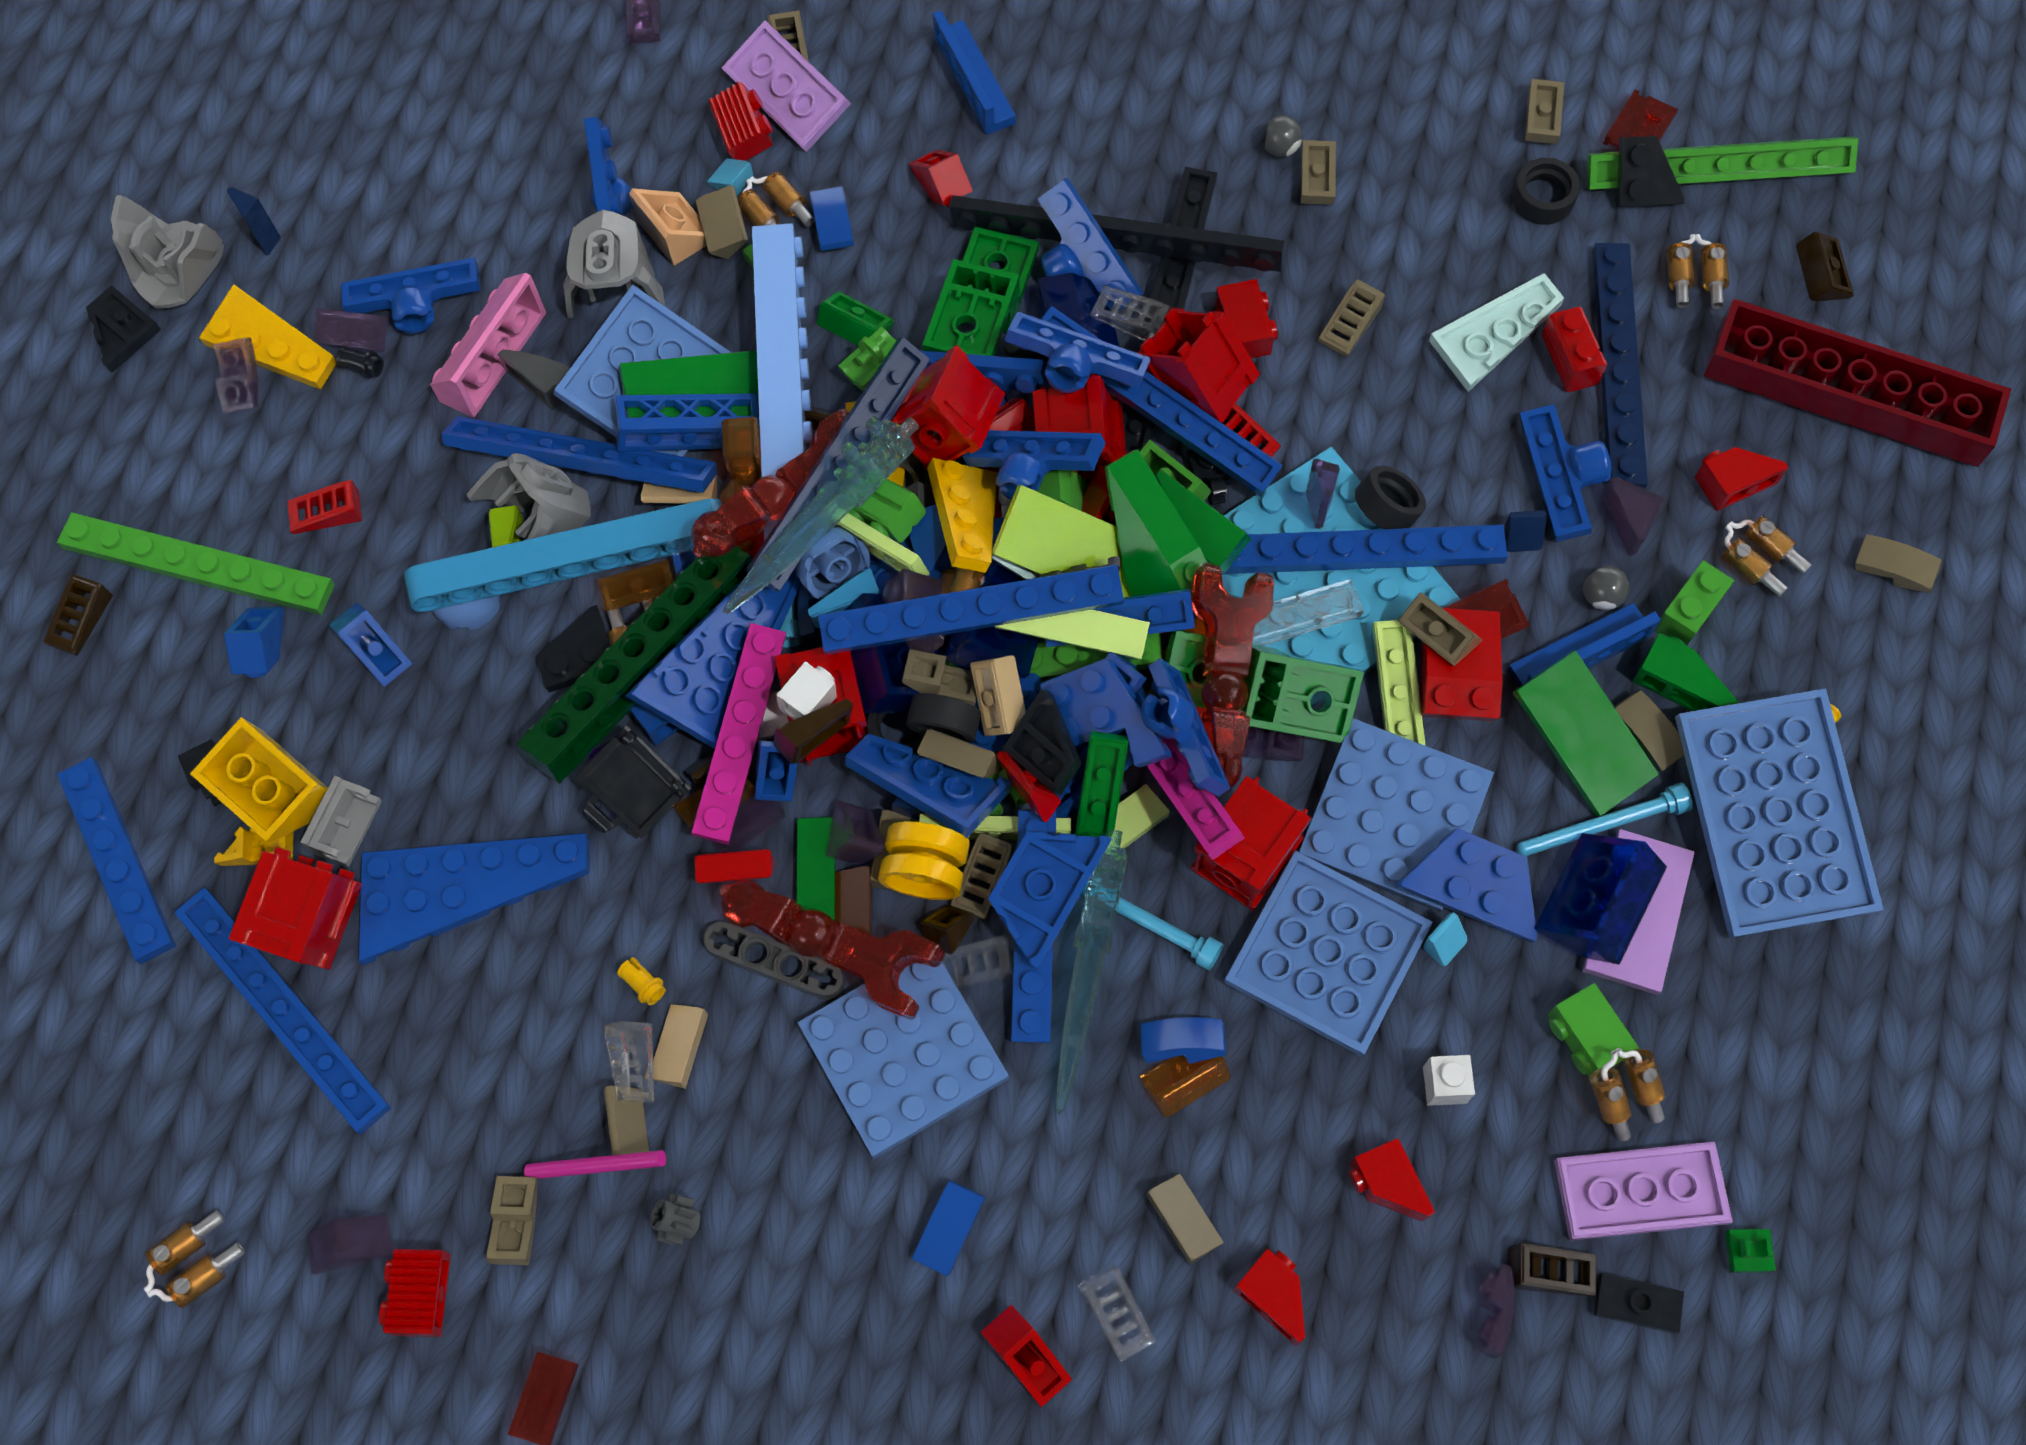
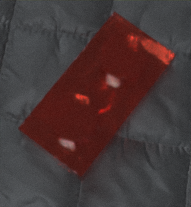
[508,1352,579,1445]

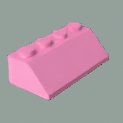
[430,273,546,418]

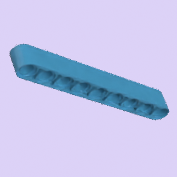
[404,498,731,612]

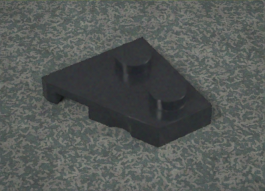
[1616,135,1684,207]
[86,285,161,373]
[536,605,611,693]
[1002,689,1082,794]

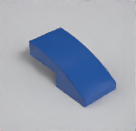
[810,186,854,251]
[1141,1017,1227,1064]
[912,1180,986,1277]

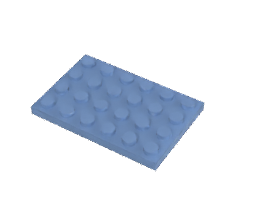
[1675,688,1884,938]

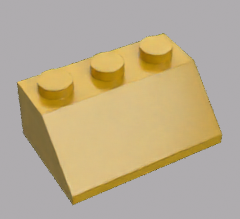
[190,717,328,843]

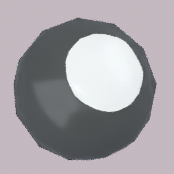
[1265,115,1303,158]
[1583,565,1630,610]

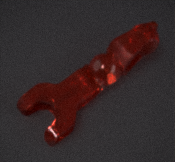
[691,409,888,558]
[1191,562,1274,788]
[719,880,946,1020]

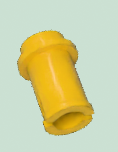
[617,957,666,1005]

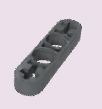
[704,922,845,1000]

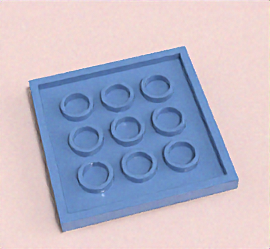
[553,285,732,456]
[1299,718,1494,912]
[1224,850,1433,1058]
[798,945,1010,1159]

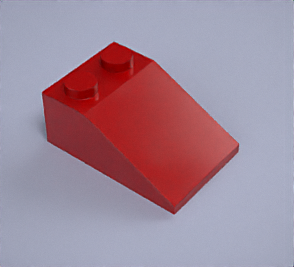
[1420,608,1502,722]

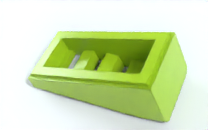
[489,505,524,548]

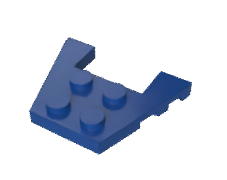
[1040,658,1172,797]

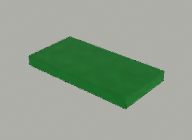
[619,350,759,418]
[1512,650,1659,816]

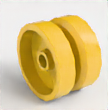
[878,821,970,900]

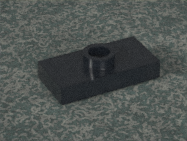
[1594,1273,1684,1334]

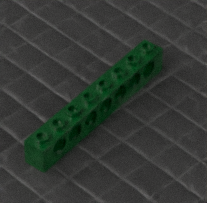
[517,535,752,784]

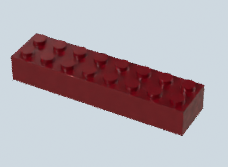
[1703,298,2012,467]

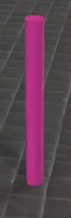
[524,1150,666,1179]

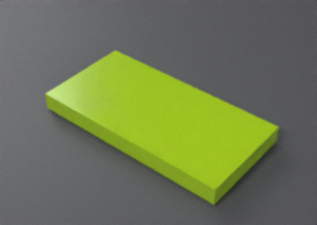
[992,485,1130,598]

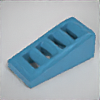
[808,568,883,628]

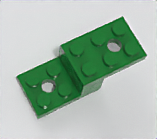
[922,227,1039,356]
[1156,630,1364,743]

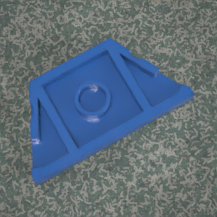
[1396,828,1537,942]
[988,832,1112,970]

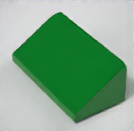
[816,291,895,346]

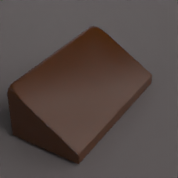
[834,866,873,947]

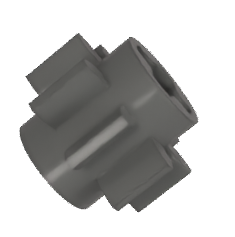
[650,1193,700,1246]

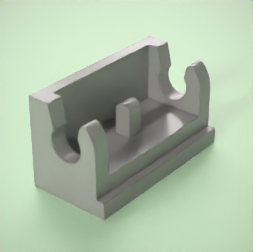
[300,776,382,867]

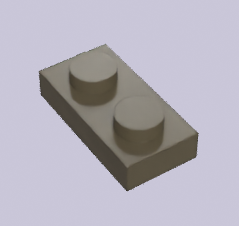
[1524,79,1564,144]
[1301,140,1336,205]

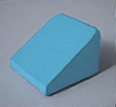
[707,158,753,196]
[1423,912,1467,966]

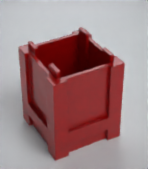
[1138,308,1260,423]
[885,345,1005,471]
[1032,373,1126,483]
[774,647,868,766]
[1191,776,1311,912]
[229,847,362,970]

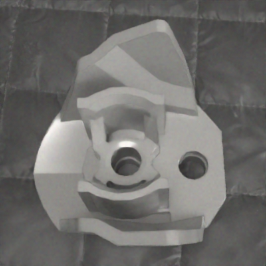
[111,195,224,309]
[563,209,665,319]
[467,453,591,540]

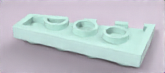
[1429,273,1564,392]

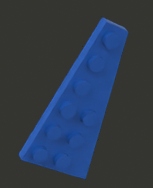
[625,567,801,749]
[359,833,590,965]

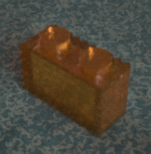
[721,417,762,492]

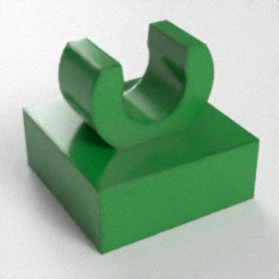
[1725,1229,1776,1273]

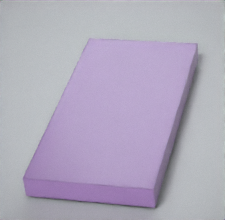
[722,20,851,152]
[1582,829,1694,995]
[1554,1142,1733,1241]

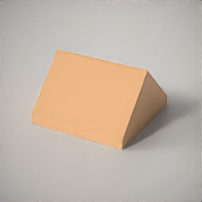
[629,188,707,266]

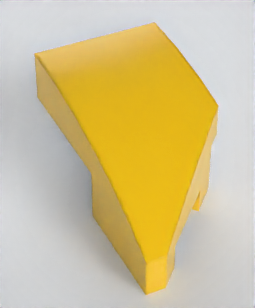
[214,826,294,866]

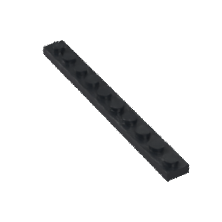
[1122,167,1218,454]
[949,195,1284,272]

